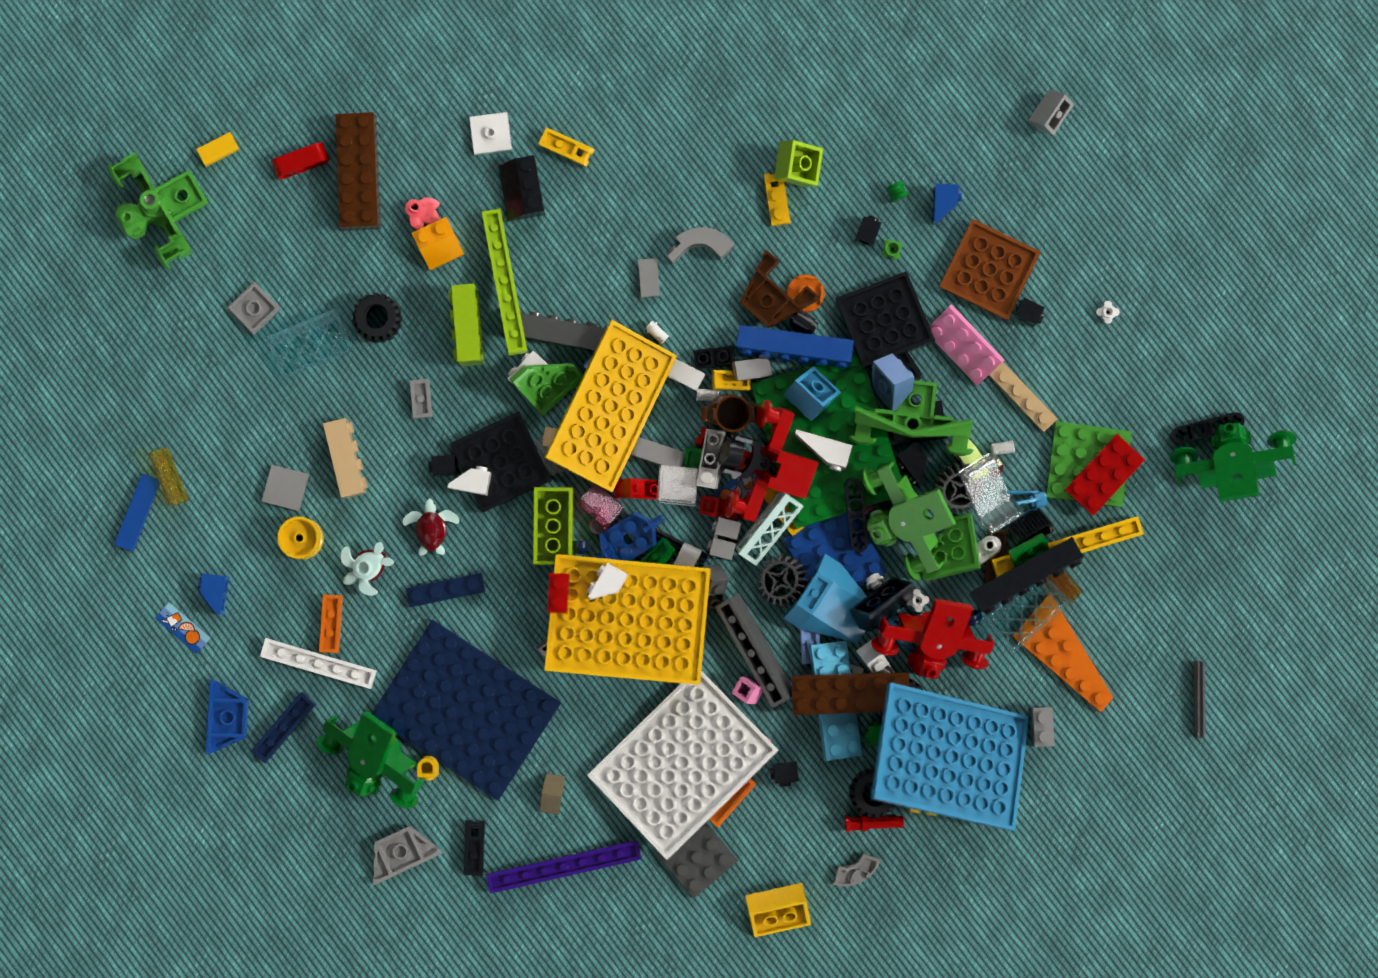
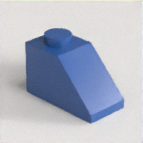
[932,183,962,225]
[198,574,229,615]

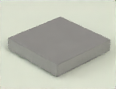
[227,282,281,336]
[261,465,309,511]

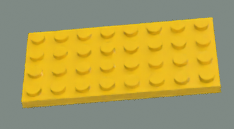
[544,320,677,492]

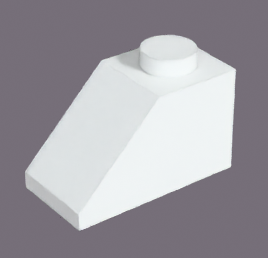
[448,466,492,496]

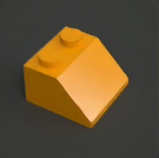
[412,217,465,271]

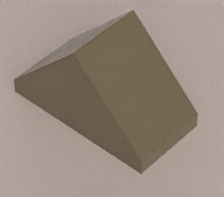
[540,773,565,815]

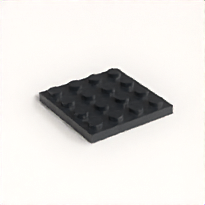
[835,271,935,369]
[450,411,552,513]

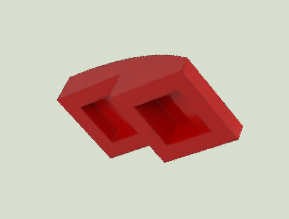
[698,495,740,521]

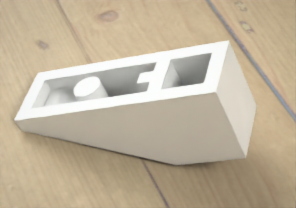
[795,429,852,472]

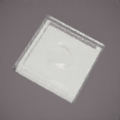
[657,465,698,506]

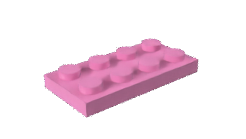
[930,304,1004,386]

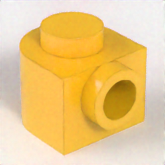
[417,755,439,780]

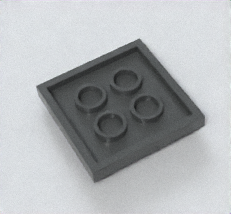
[656,823,738,898]

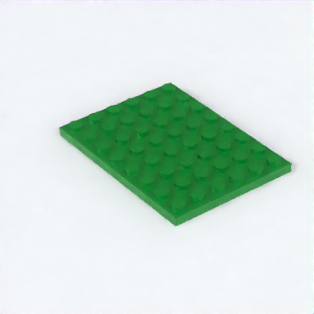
[751,351,901,529]

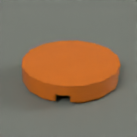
[786,274,825,313]

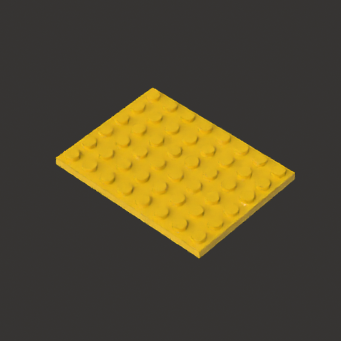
[544,554,711,685]

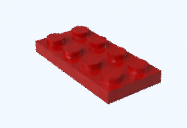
[1064,434,1145,516]

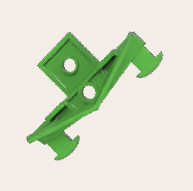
[848,380,974,456]

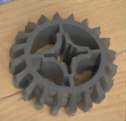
[932,462,984,513]
[756,555,808,608]

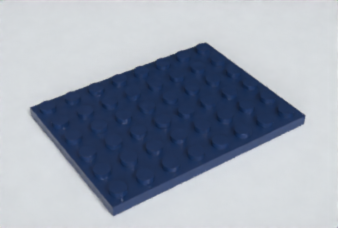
[371,619,561,801]

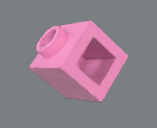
[732,677,763,704]

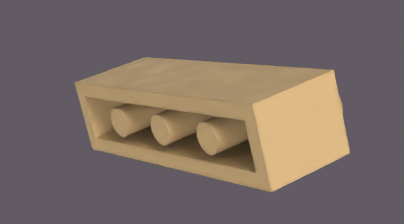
[323,418,368,499]

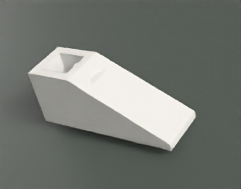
[696,429,725,489]

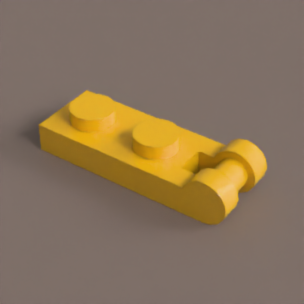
[538,127,594,167]
[763,173,791,227]

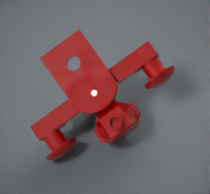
[871,599,994,679]

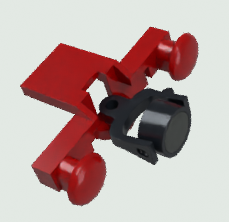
[718,400,818,522]

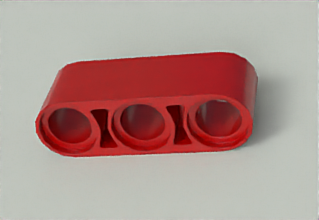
[271,142,329,180]

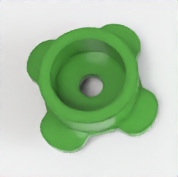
[882,239,903,260]

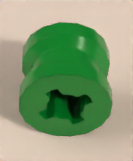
[886,181,909,203]

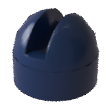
[573,541,589,554]

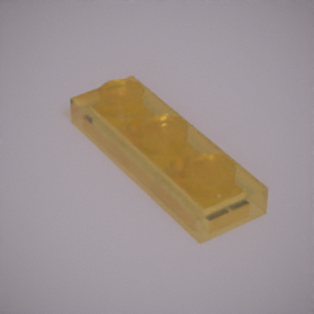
[149,447,189,507]

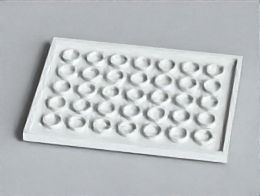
[587,671,779,860]

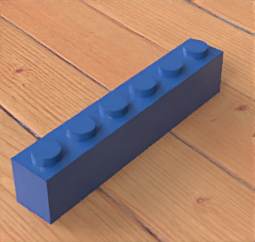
[736,325,854,369]

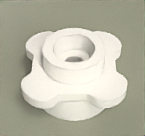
[1096,301,1120,324]
[865,573,884,590]
[907,589,929,612]

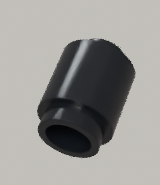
[789,310,819,334]

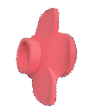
[405,197,440,230]

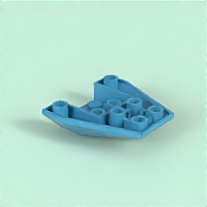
[783,553,867,643]

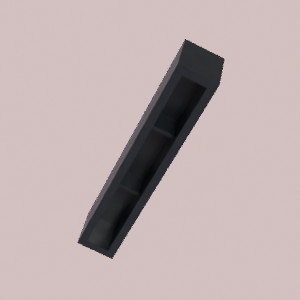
[969,537,1084,615]

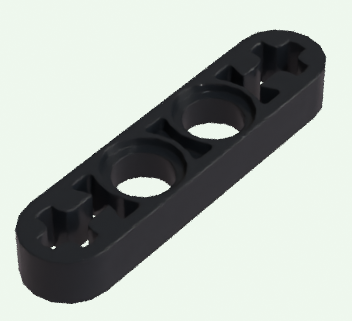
[1170,412,1245,444]
[844,477,868,552]

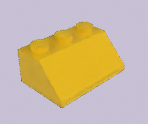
[745,883,811,937]

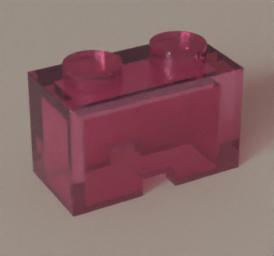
[577,484,624,530]

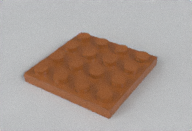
[939,219,1041,321]

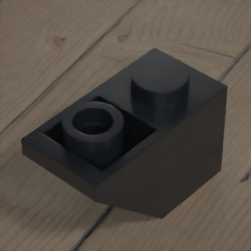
[896,442,927,488]

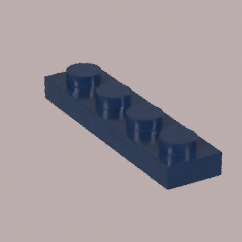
[406,573,485,607]
[251,692,317,763]

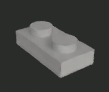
[410,379,433,419]

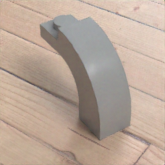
[667,227,735,265]

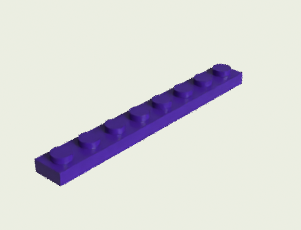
[486,840,642,894]

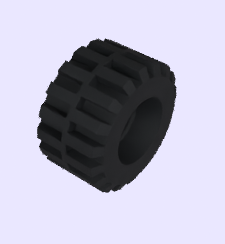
[352,293,403,343]
[849,768,895,818]

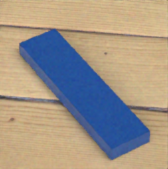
[114,473,161,552]

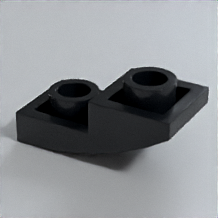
[693,345,736,370]

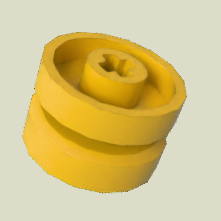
[278,517,324,560]

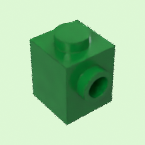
[864,721,882,746]

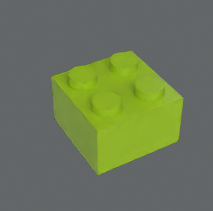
[774,140,823,187]

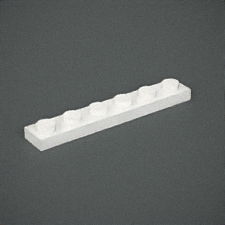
[260,638,377,689]

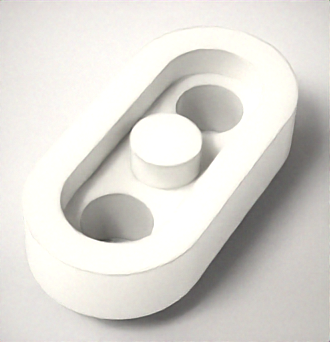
[977,536,1002,565]

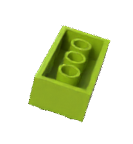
[448,284,484,367]
[533,487,574,565]

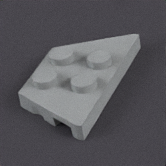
[373,825,443,885]

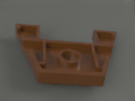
[740,250,820,328]

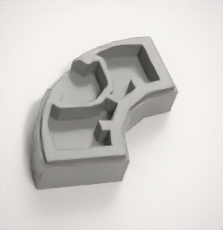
[833,853,881,886]

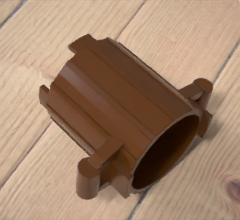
[701,393,760,433]

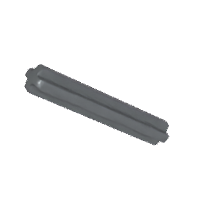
[1194,661,1205,738]

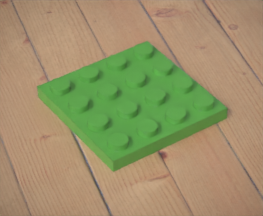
[1046,421,1132,507]

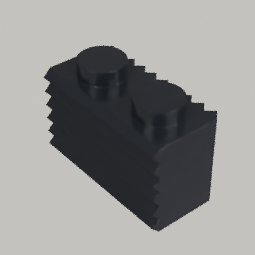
[1007,508,1054,546]

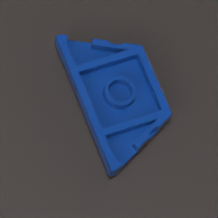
[206,679,249,754]

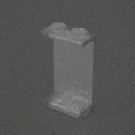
[958,453,1023,534]

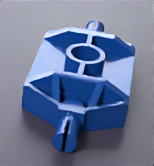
[593,512,665,561]

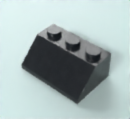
[498,155,545,222]
[849,577,914,632]

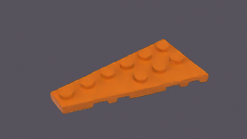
[1012,593,1113,712]

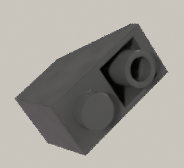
[702,564,729,610]

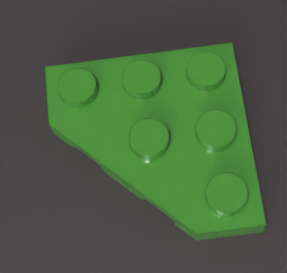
[510,363,583,416]
[923,513,981,581]

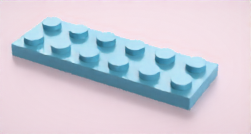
[808,640,862,761]

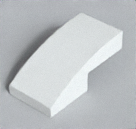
[667,359,705,391]

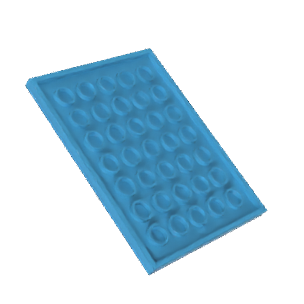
[871,682,1029,831]

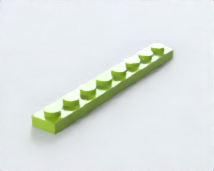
[482,209,528,356]

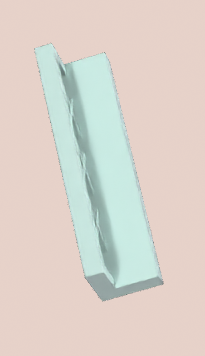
[735,491,804,566]

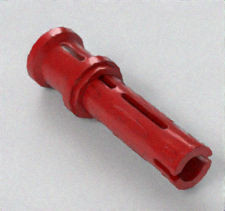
[844,815,904,833]

